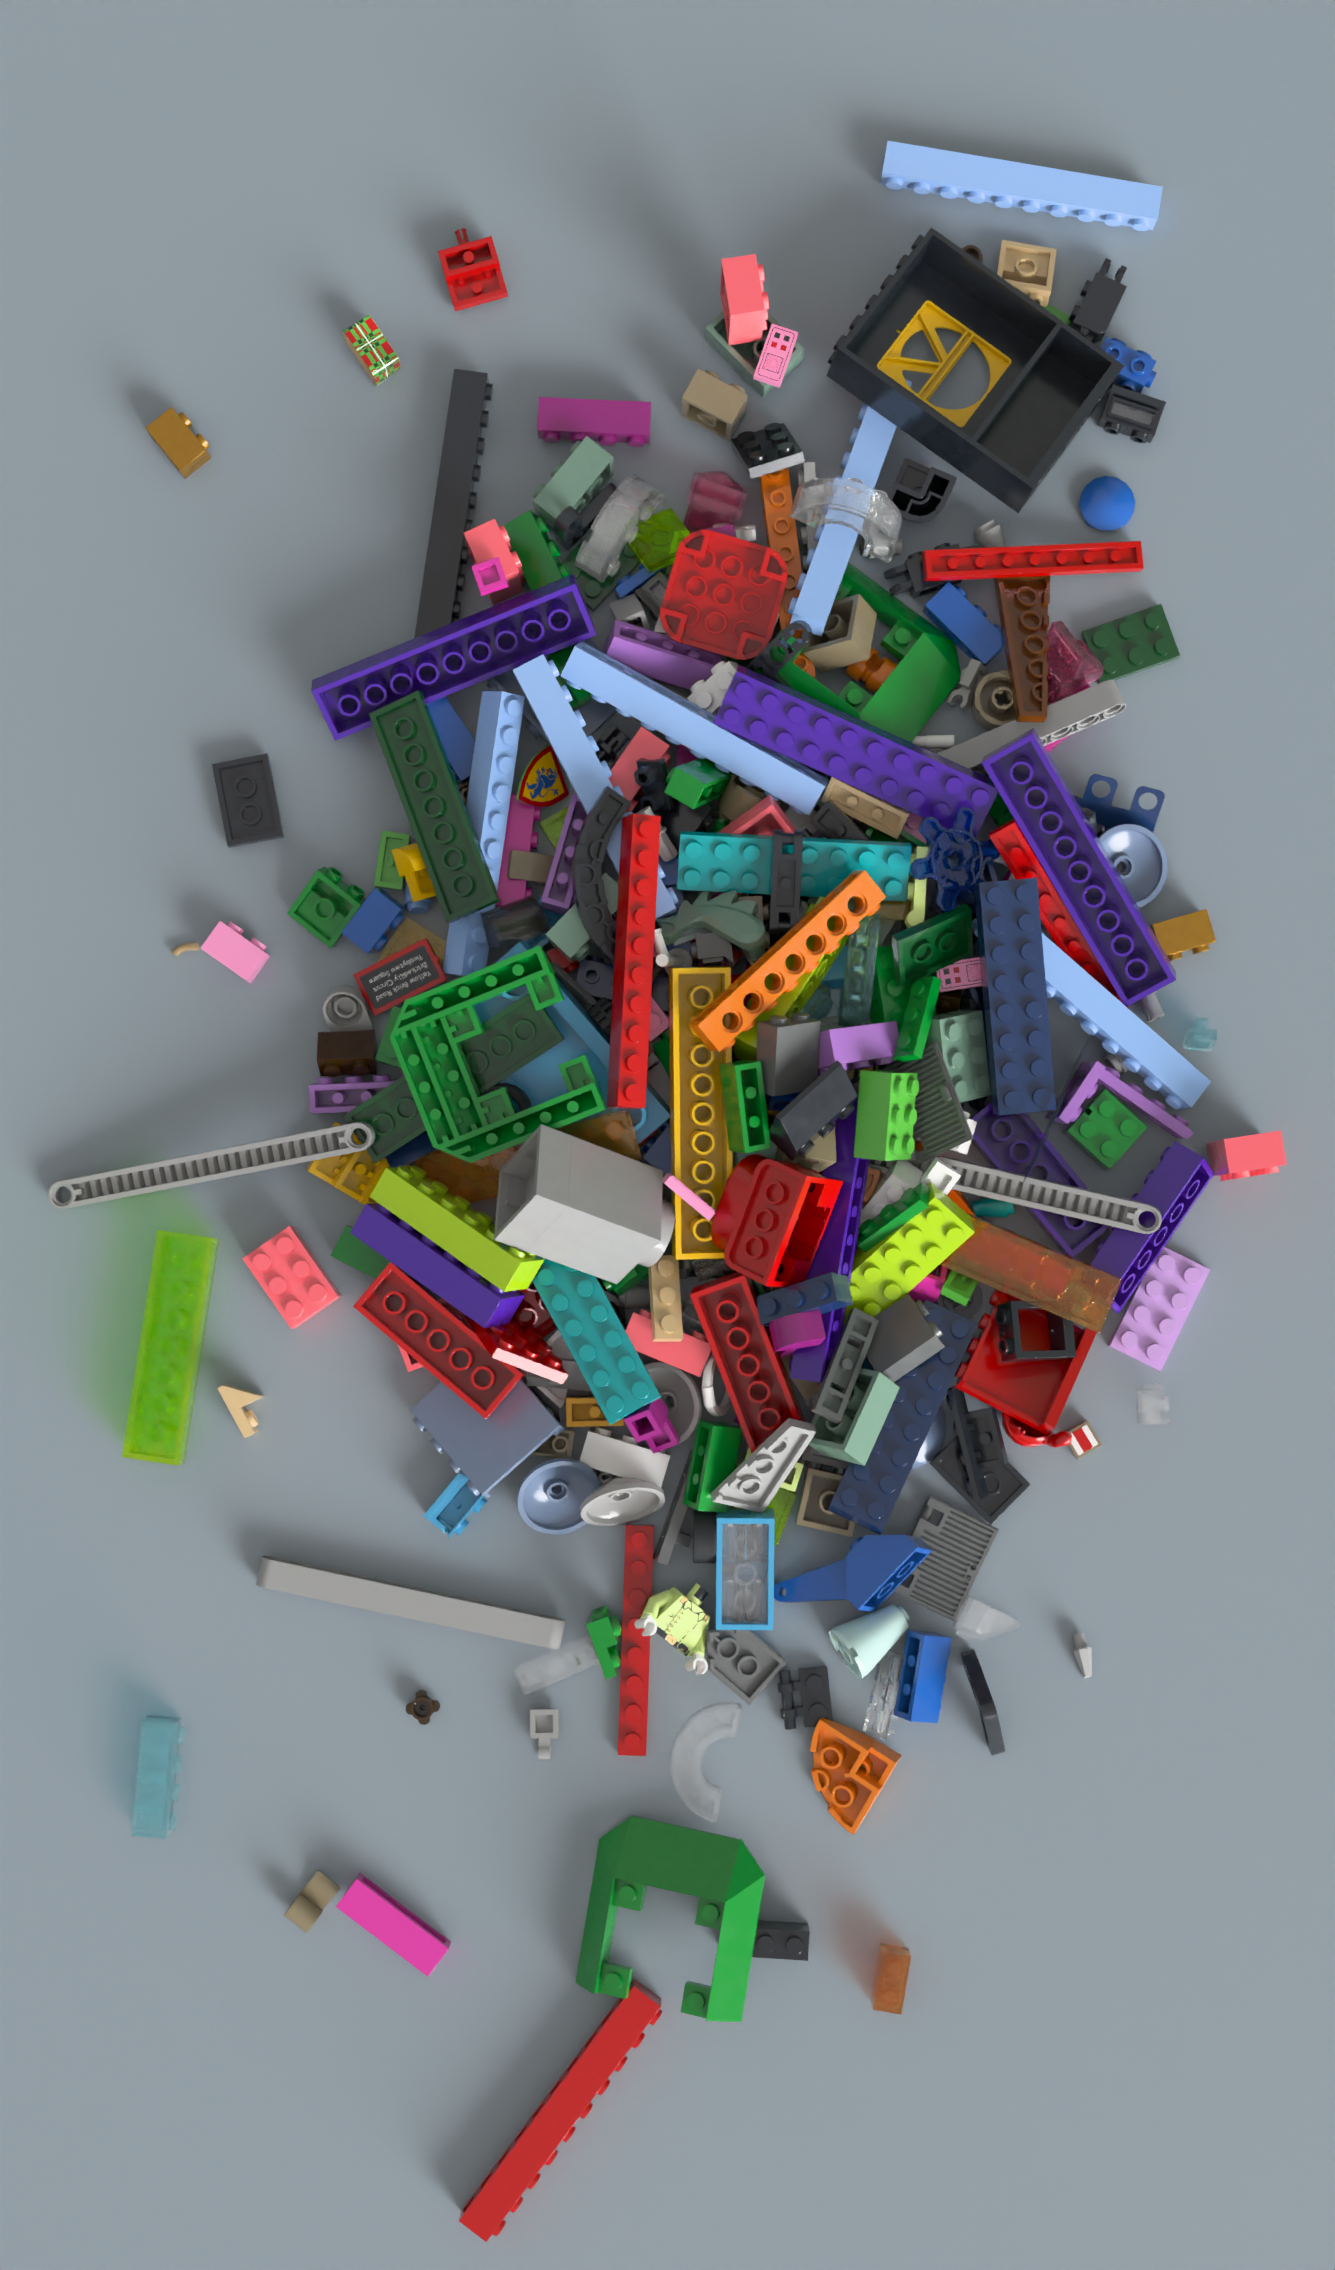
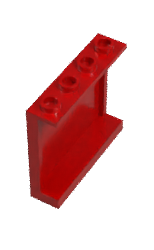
[955,1283,1098,1435]

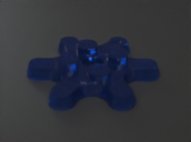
[909,807,1000,912]

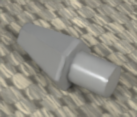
[1073,1633,1092,1678]

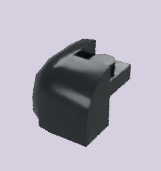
[882,458,957,523]

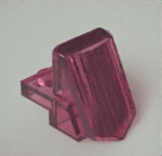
[682,471,748,534]
[1047,621,1104,704]

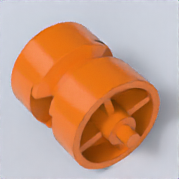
[845,646,897,694]

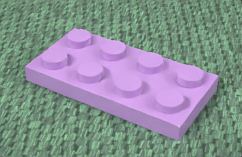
[1108,1247,1210,1371]

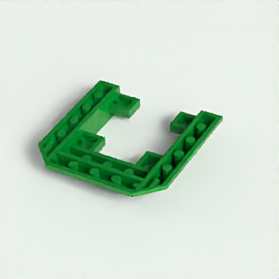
[753,562,961,742]
[389,945,606,1163]
[575,1815,765,2022]

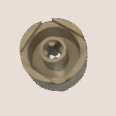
[971,670,1016,731]
[717,773,782,821]

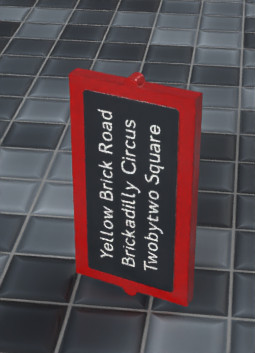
[353,938,448,1016]

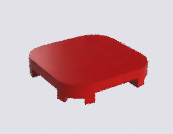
[660,530,788,660]

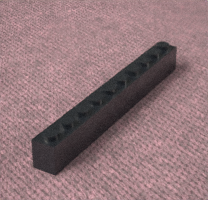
[414,369,493,638]

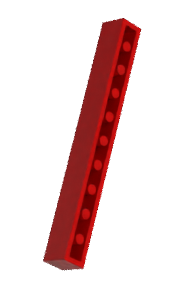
[607,813,661,1109]
[459,1979,662,2242]

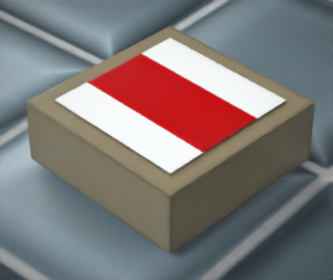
[1067,1420,1102,1459]

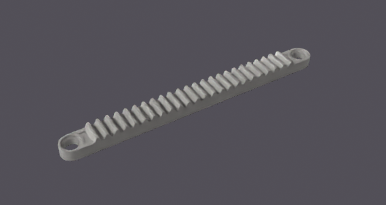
[48,1122,375,1209]
[869,1149,1162,1234]

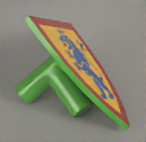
[516,744,569,807]

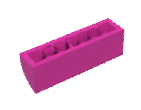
[336,1873,451,1977]

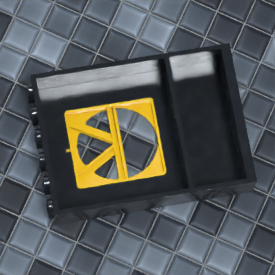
[827,227,1124,513]

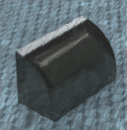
[480,896,550,949]

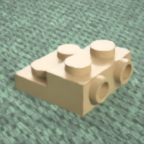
[996,240,1057,307]

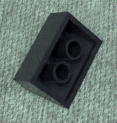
[769,1060,857,1161]

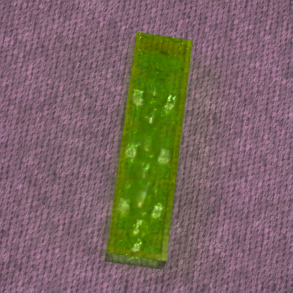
[122,1230,219,1466]

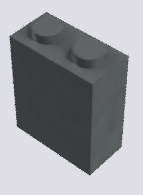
[756,1012,821,1097]
[866,1294,945,1383]

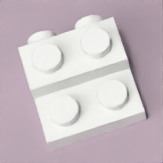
[687,661,738,715]

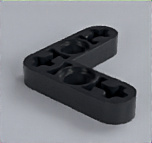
[554,483,623,550]
[746,620,812,689]
[960,1649,1005,1756]

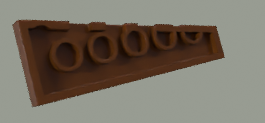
[994,576,1050,722]

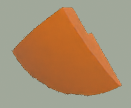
[810,1717,902,1835]

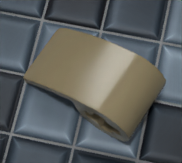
[507,850,554,887]
[284,1871,340,1933]

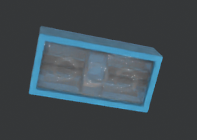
[715,1509,775,1630]

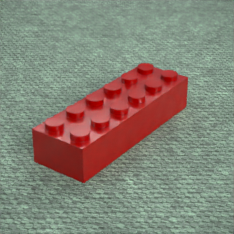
[353,1262,525,1419]
[690,1272,806,1454]

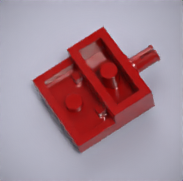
[438,228,508,312]

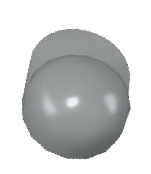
[323,985,373,1032]

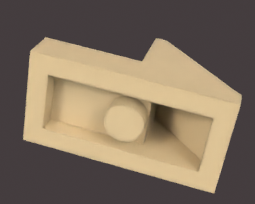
[217,1384,265,1438]

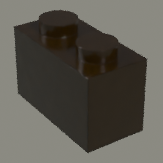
[317,1030,378,1077]

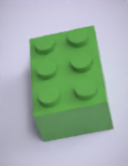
[854,1070,919,1161]

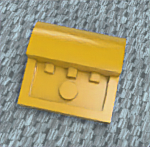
[391,843,436,903]

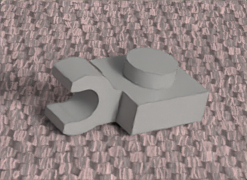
[947,658,989,712]
[530,1708,559,1759]

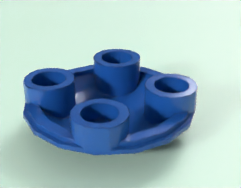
[1079,476,1135,531]

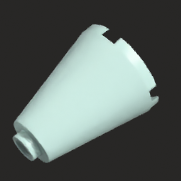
[828,1604,910,1679]

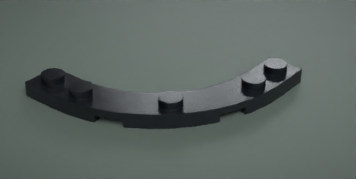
[572,786,662,983]

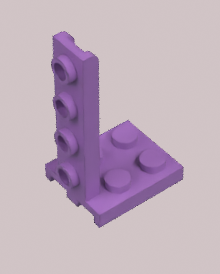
[1045,1061,1194,1139]

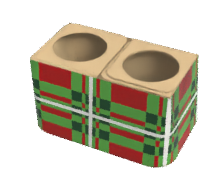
[343,314,401,387]

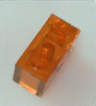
[870,1943,911,2015]

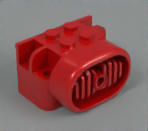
[711,1154,843,1287]

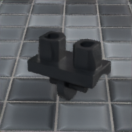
[595,723,632,769]
[634,758,674,811]

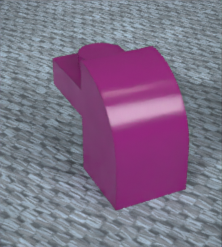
[769,1310,826,1357]
[623,1398,680,1454]

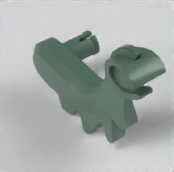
[656,890,767,962]

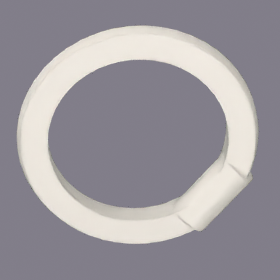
[701,1353,731,1417]

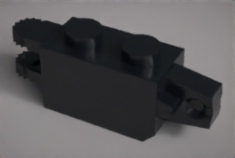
[1068,258,1127,343]
[883,543,981,599]

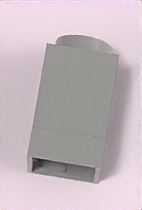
[494,1124,675,1284]

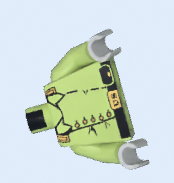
[634,1583,710,1676]

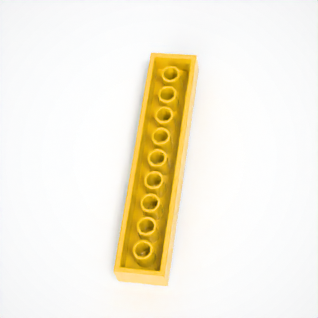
[669,967,733,1260]

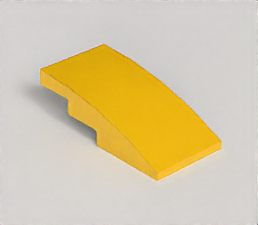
[306,1121,434,1205]

